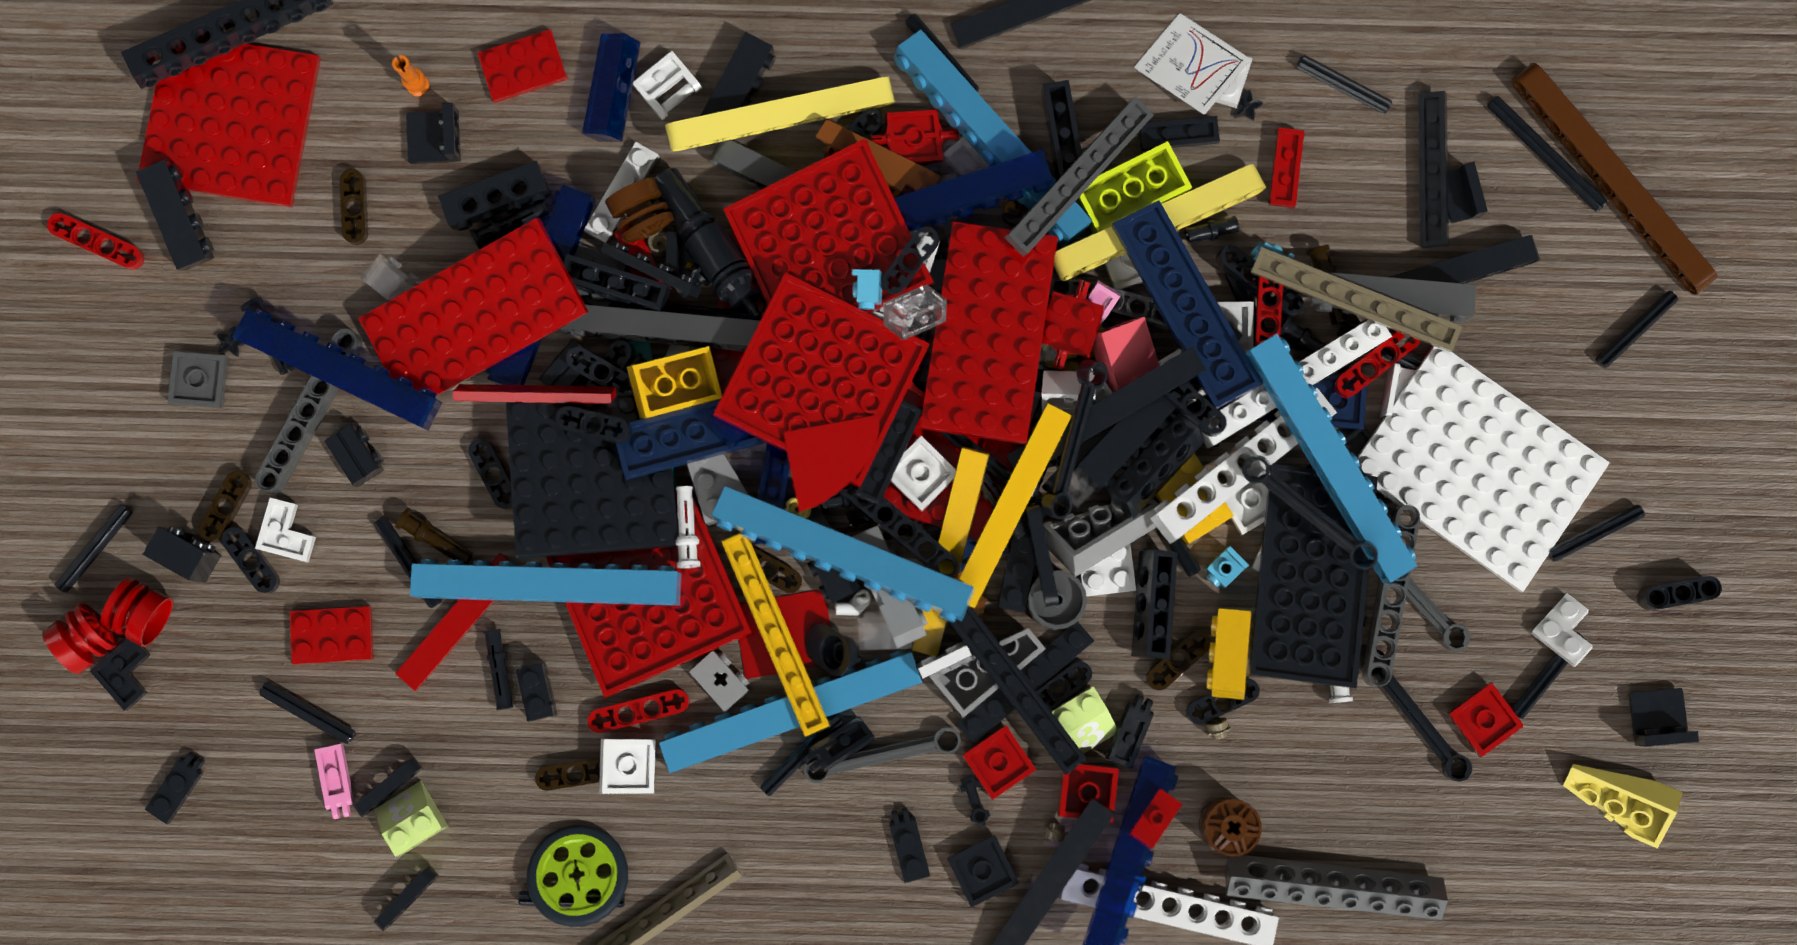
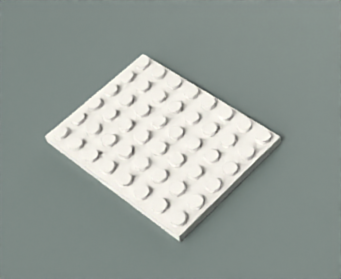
[1357,346,1610,592]

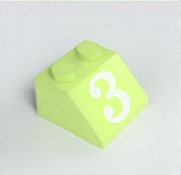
[1051,686,1117,754]
[374,781,448,857]

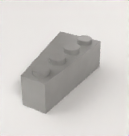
[687,454,749,526]
[1043,499,1159,577]
[852,525,928,648]
[929,628,1046,717]

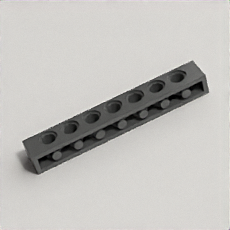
[1225,855,1448,920]

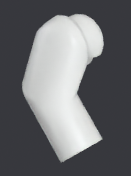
[835,589,871,616]

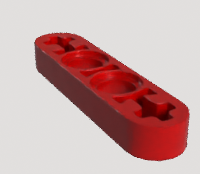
[47,213,145,270]
[1254,276,1283,347]
[1334,331,1421,398]
[587,689,690,733]

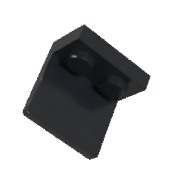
[406,103,461,164]
[1629,688,1699,747]

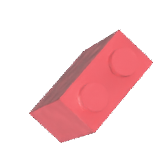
[1092,317,1160,393]

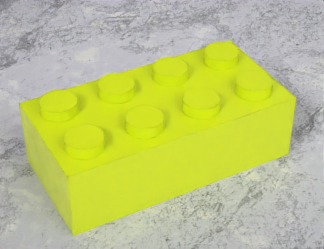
[1076,141,1192,234]

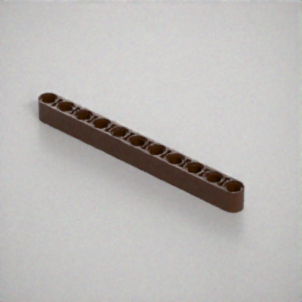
[1511,63,1717,295]

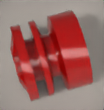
[100,577,174,647]
[42,603,118,674]

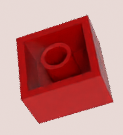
[1057,763,1119,823]

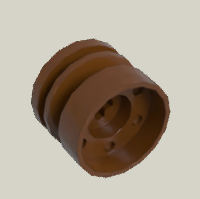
[605,177,674,243]
[1199,797,1262,856]

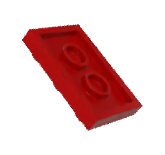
[477,29,568,103]
[290,606,374,665]

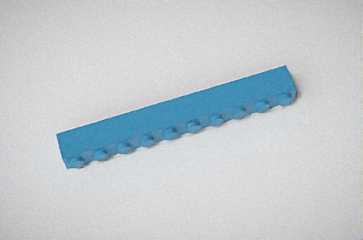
[894,30,1092,248]
[1245,334,1418,583]
[712,486,974,623]
[410,559,681,606]
[659,649,922,773]

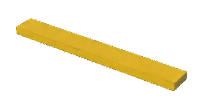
[958,404,1072,608]
[912,447,989,657]
[721,532,830,737]

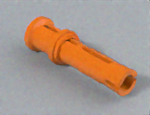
[392,55,430,97]

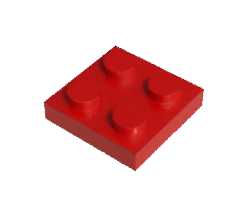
[1447,683,1524,757]
[962,725,1036,800]

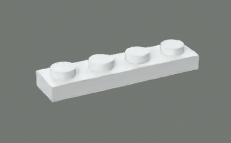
[583,142,659,244]

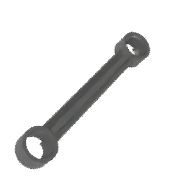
[1406,578,1470,651]
[804,727,961,783]

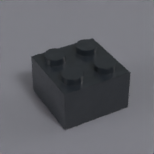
[142,525,222,583]

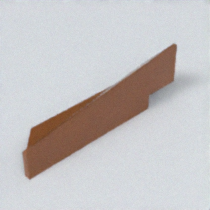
[816,120,940,205]

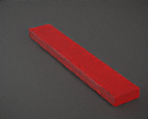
[453,384,616,404]
[395,553,517,691]

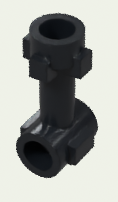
[960,775,990,827]

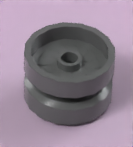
[1027,570,1087,630]

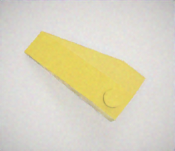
[1563,764,1683,849]

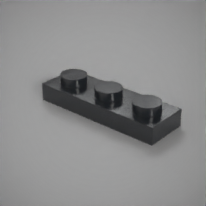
[1139,116,1220,151]

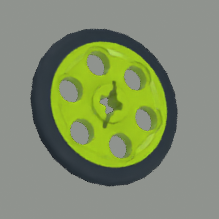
[527,825,628,927]

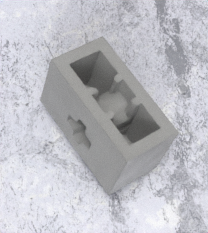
[689,650,750,712]

